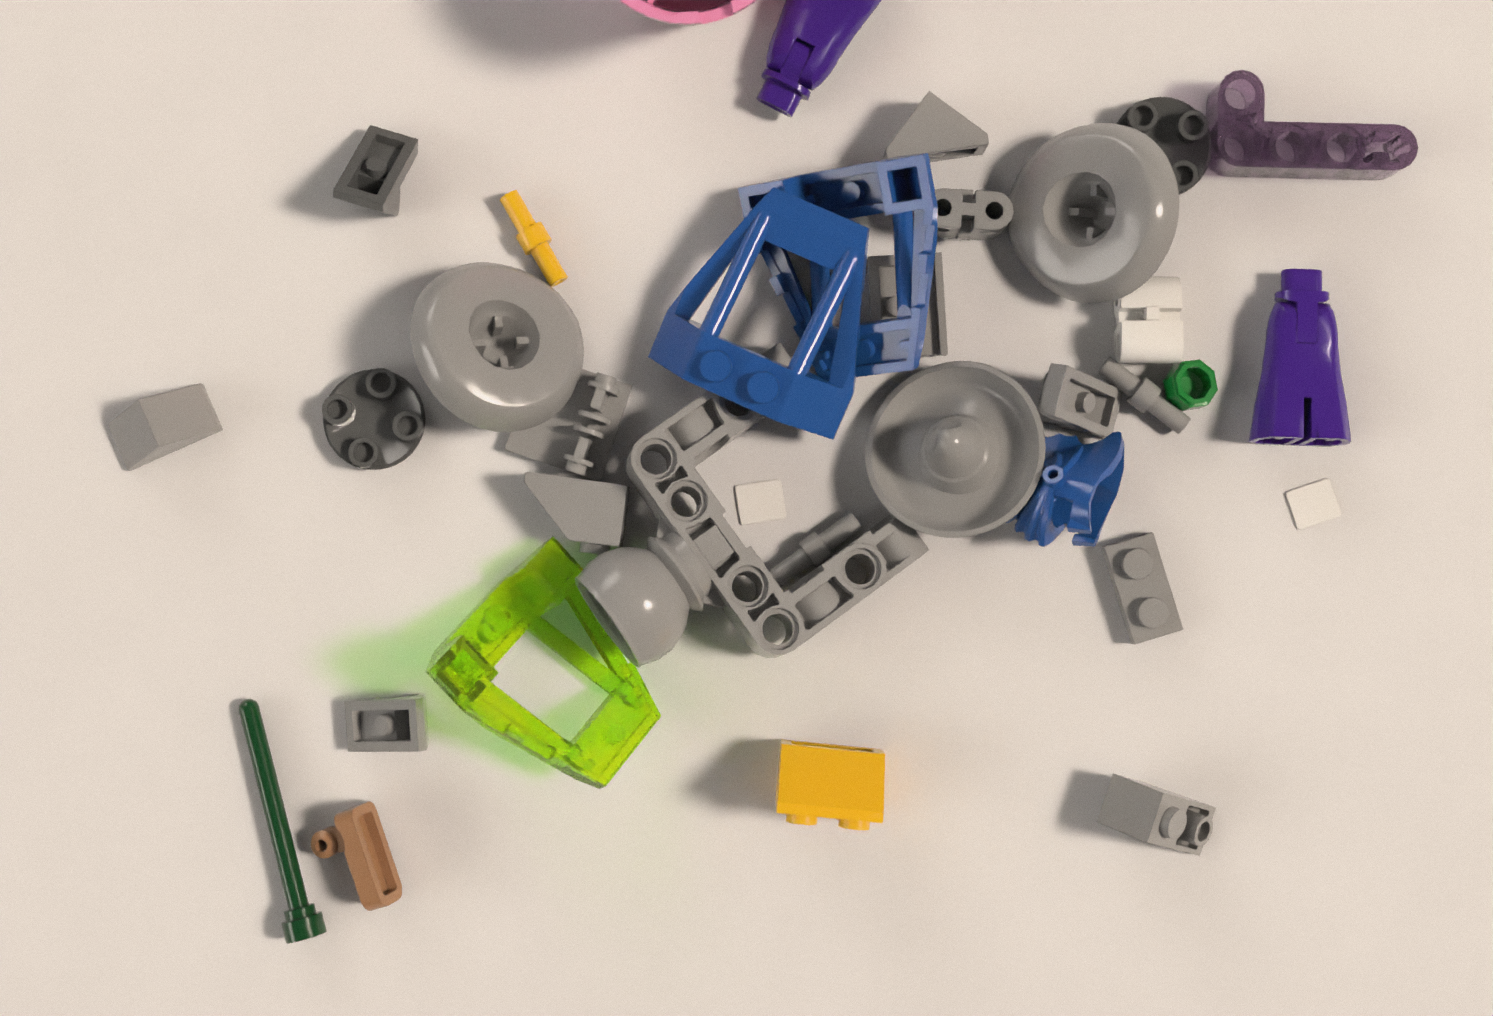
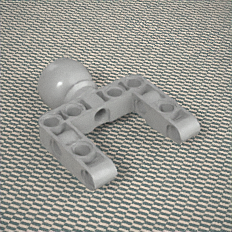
[575,343,929,668]

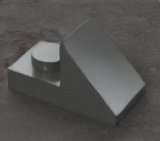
[333,125,418,216]

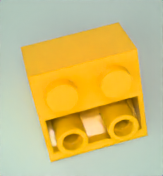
[775,739,885,830]

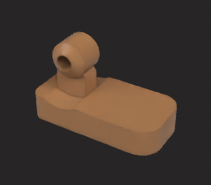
[311,801,402,911]

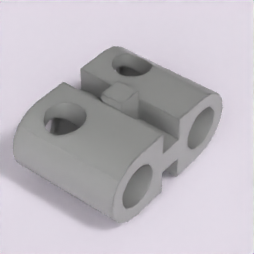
[935,188,1014,240]

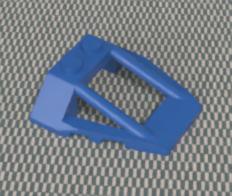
[738,153,938,380]
[648,187,870,440]

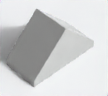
[883,91,989,162]
[108,383,223,471]

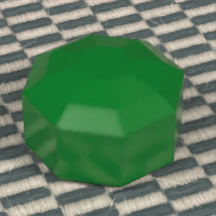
[1163,359,1218,411]

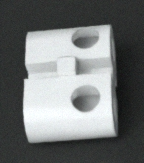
[1113,276,1184,364]

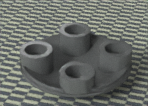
[1117,97,1212,195]
[322,368,426,470]

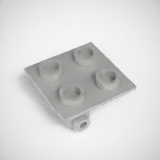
[504,369,633,482]

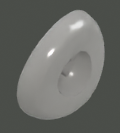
[1007,123,1179,304]
[410,262,584,432]
[865,361,1046,538]

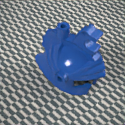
[1006,431,1124,547]

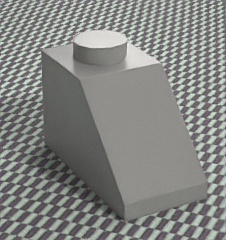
[524,472,631,555]

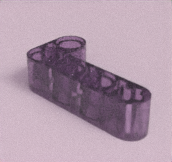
[1206,70,1418,180]

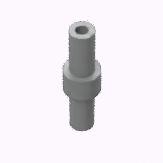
[1097,357,1191,434]
[769,512,862,587]

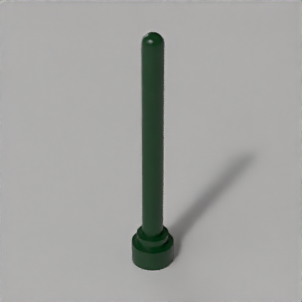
[239,699,327,944]

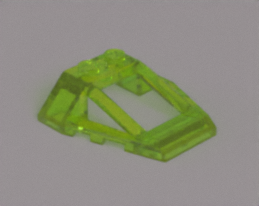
[426,536,661,789]

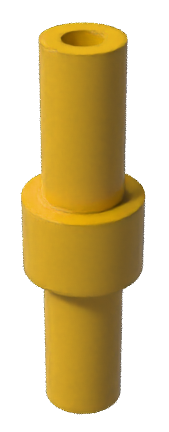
[500,190,568,287]

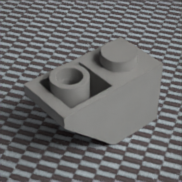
[1096,773,1216,856]

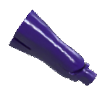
[756,0,881,117]
[1249,269,1351,447]

